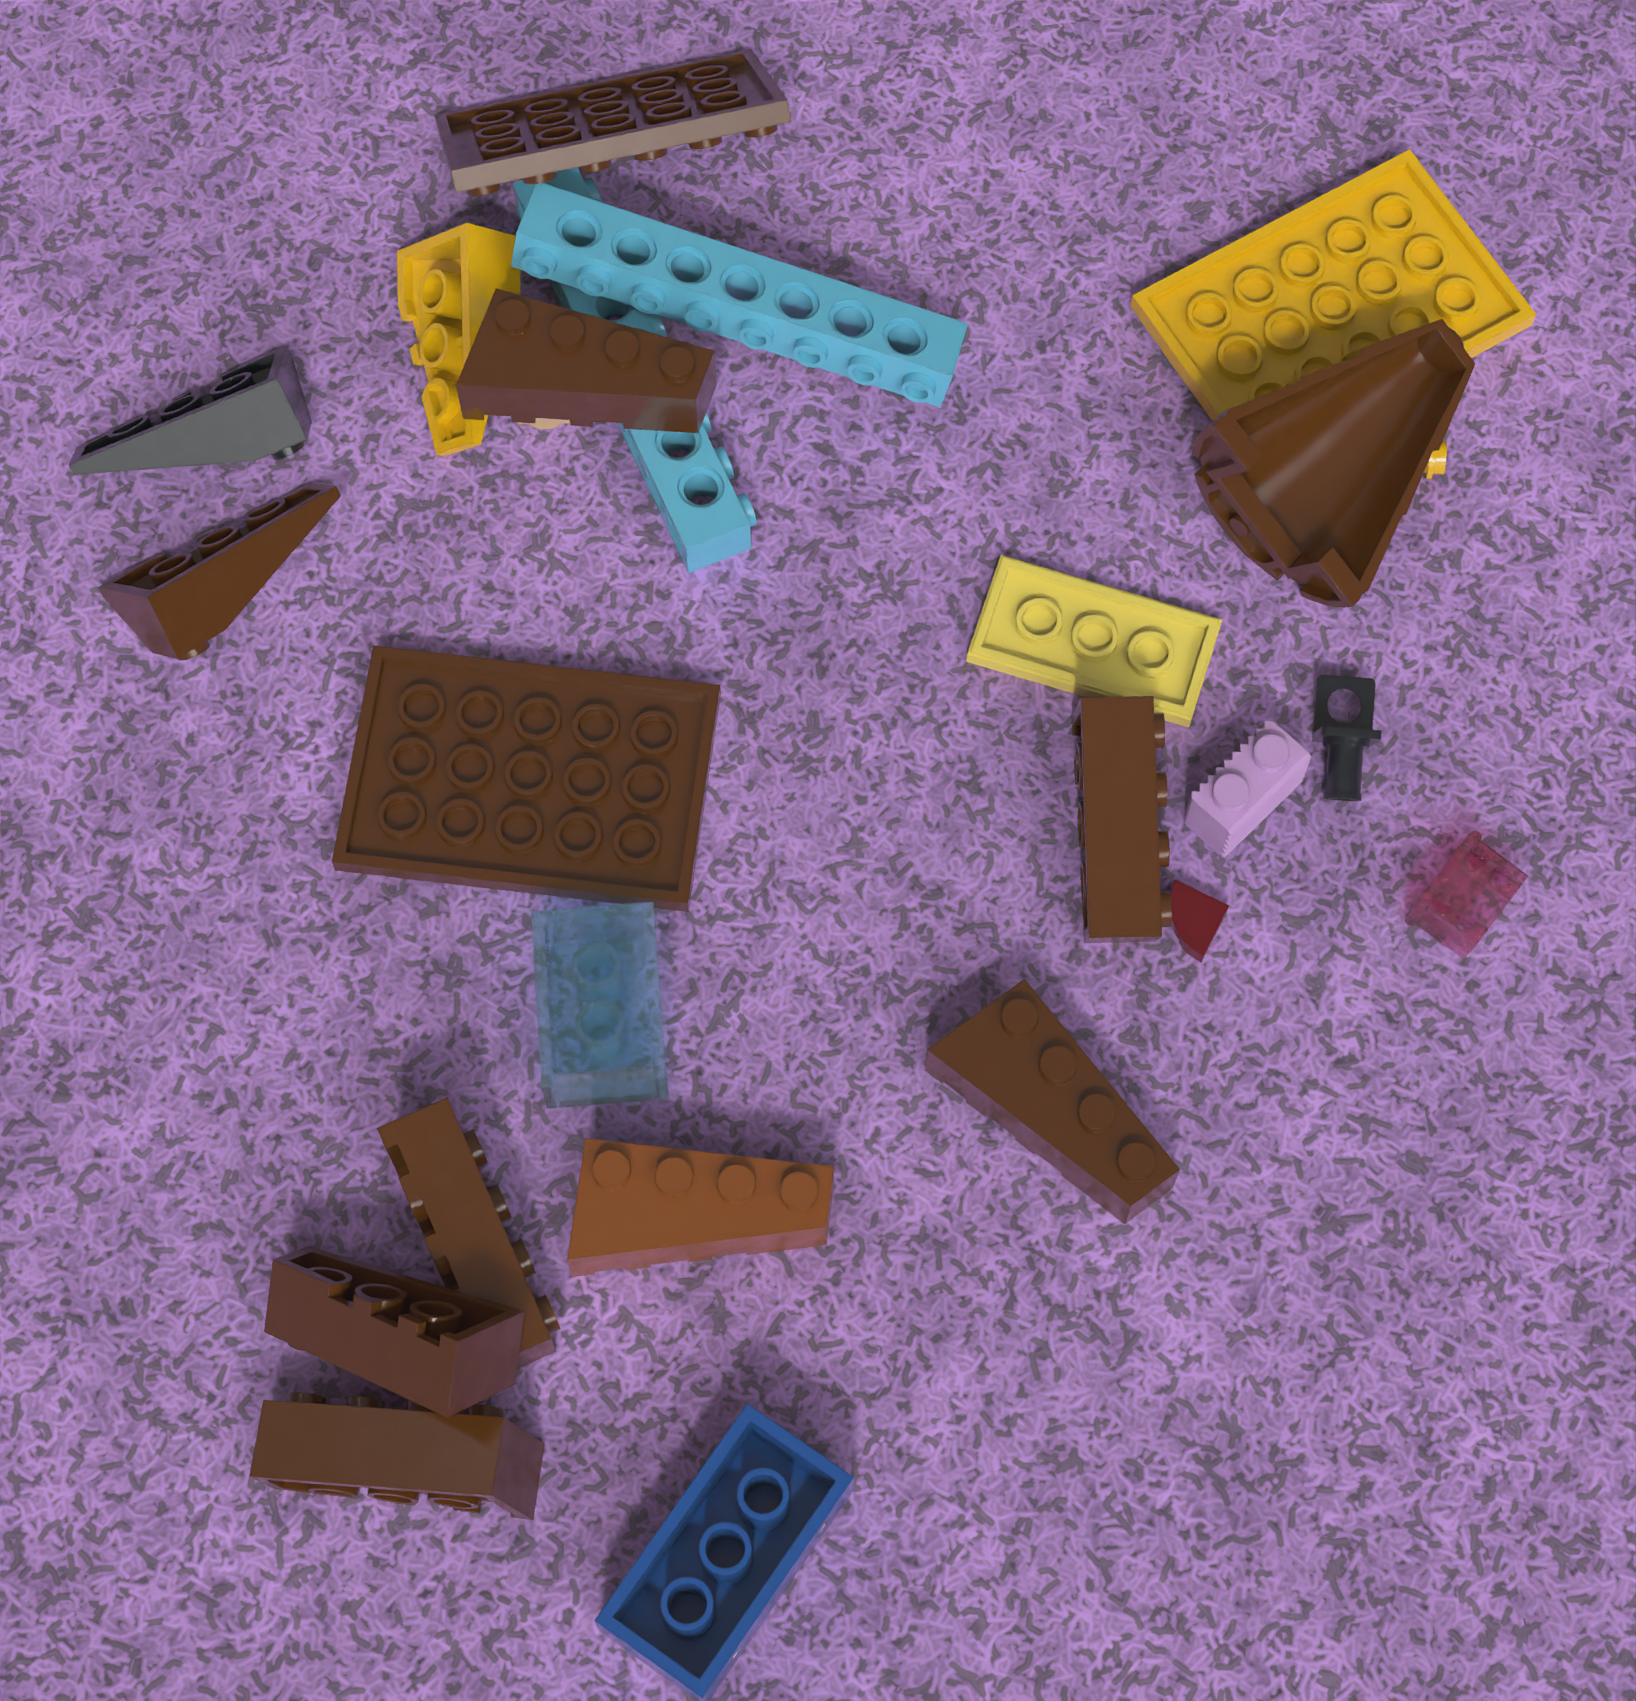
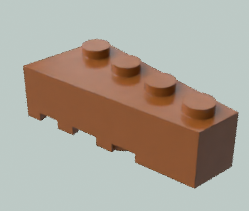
[567,1138,834,1277]

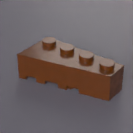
[456,288,717,433]
[925,979,1180,1224]
[377,1098,561,1369]
[264,1246,525,1418]
[249,1392,545,1520]

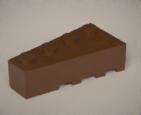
[1071,696,1172,943]

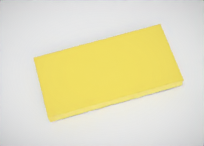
[966,555,1223,728]

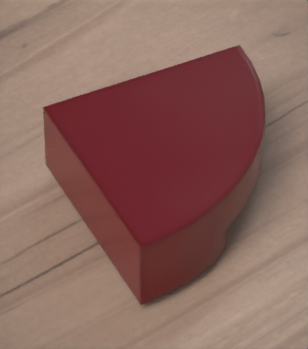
[1170,880,1229,963]

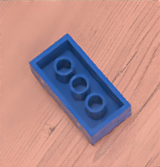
[594,1403,854,1701]

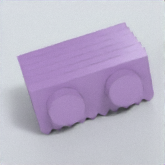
[1184,721,1312,858]

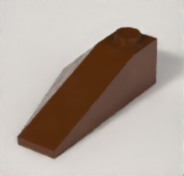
[98,483,341,660]

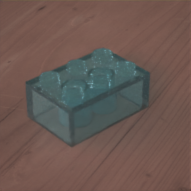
[531,902,669,1109]

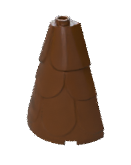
[1192,319,1475,608]

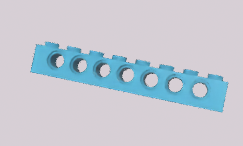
[512,167,757,573]
[511,183,968,408]

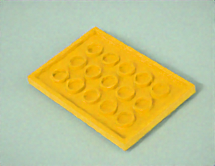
[1130,149,1536,421]

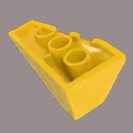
[397,223,521,456]

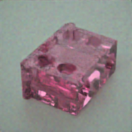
[1405,831,1528,959]

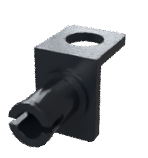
[1312,675,1382,801]

